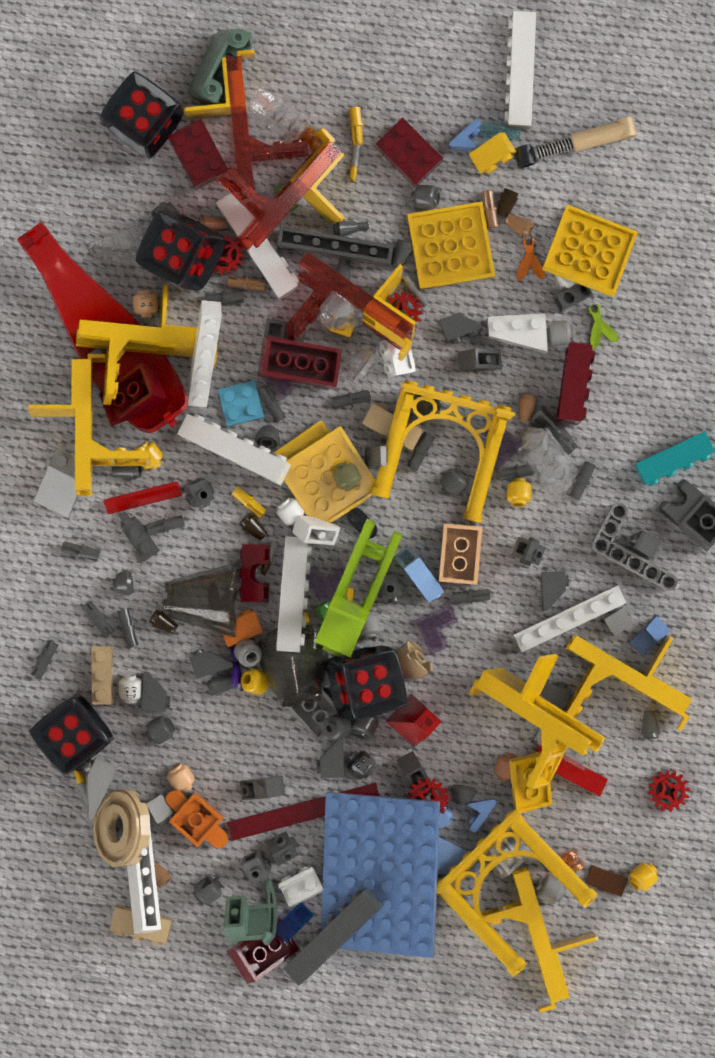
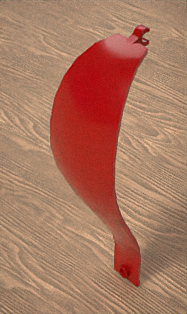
[17,222,188,434]

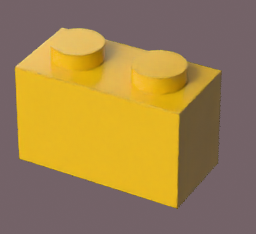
[469,132,516,174]

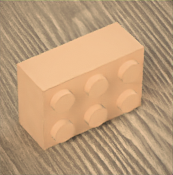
[438,524,482,585]

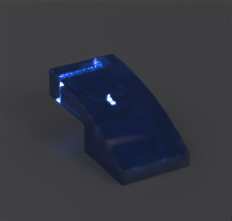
[276,902,314,943]

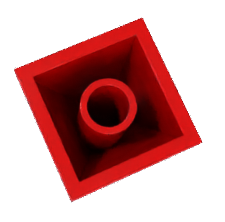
[385,693,442,747]

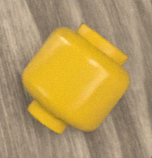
[137,441,163,470]
[507,478,532,507]
[241,668,270,696]
[629,862,658,891]

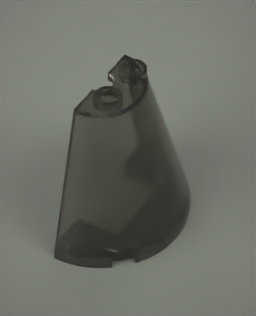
[163,562,241,637]
[257,625,329,707]

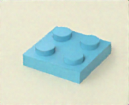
[218,380,264,427]

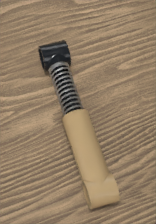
[514,116,637,169]

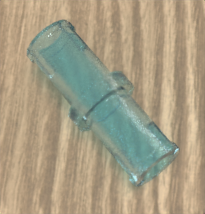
[482,121,522,141]

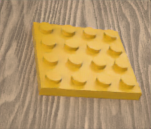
[407,201,495,290]
[542,205,638,297]
[284,425,376,523]

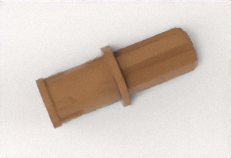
[482,190,499,229]
[228,276,266,292]

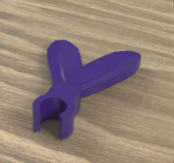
[230,646,243,691]

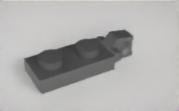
[530,406,578,455]
[119,511,160,562]

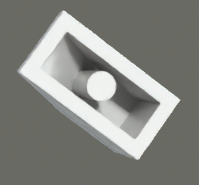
[292,515,341,545]

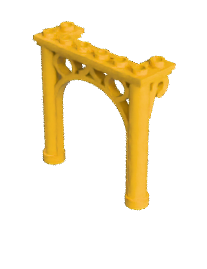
[370,379,515,523]
[437,809,598,977]

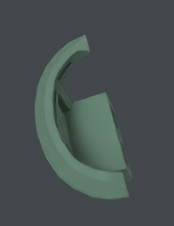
[224,879,277,945]

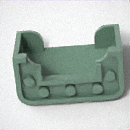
[188,29,253,105]

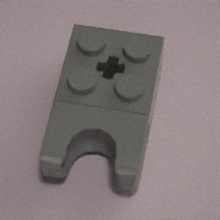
[658,479,715,551]

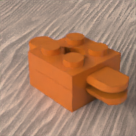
[165,790,229,849]

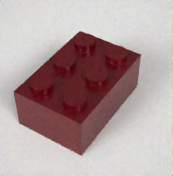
[375,117,443,188]
[167,119,229,190]

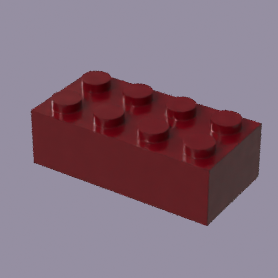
[258,336,342,389]
[556,342,595,425]

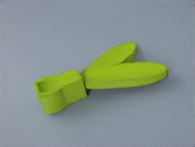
[588,304,618,349]

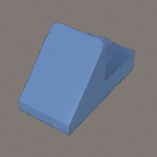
[448,118,482,151]
[629,616,670,656]
[467,798,497,834]

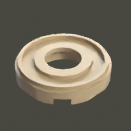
[93,789,150,867]

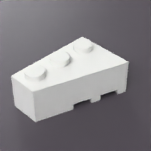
[487,313,548,354]

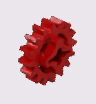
[213,233,245,276]
[387,291,424,328]
[647,770,690,812]
[407,777,449,814]

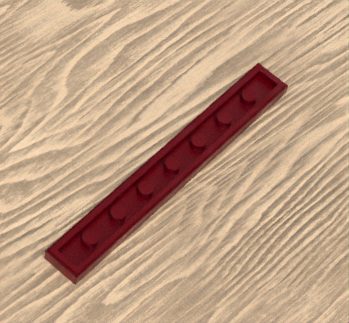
[227,782,379,841]

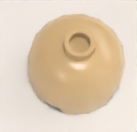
[397,641,433,680]

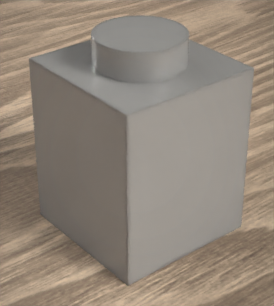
[602,607,634,636]
[146,794,173,826]

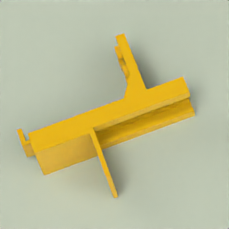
[76,284,217,405]
[28,354,150,496]
[565,635,692,731]
[469,654,606,789]
[467,867,598,1013]

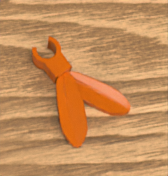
[516,238,545,281]

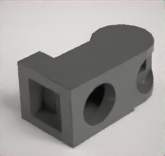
[553,284,593,312]

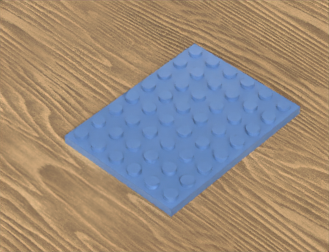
[321,792,440,958]

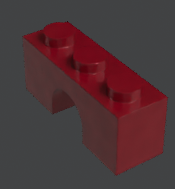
[239,544,271,603]

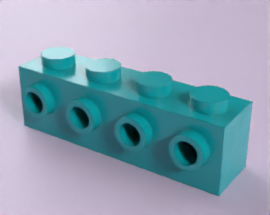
[634,431,715,487]

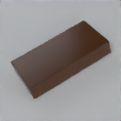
[585,865,628,897]

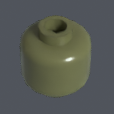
[333,461,361,491]

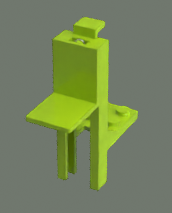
[315,518,403,657]

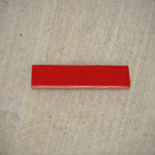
[103,481,182,514]
[535,743,608,797]

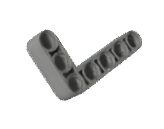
[591,503,678,591]

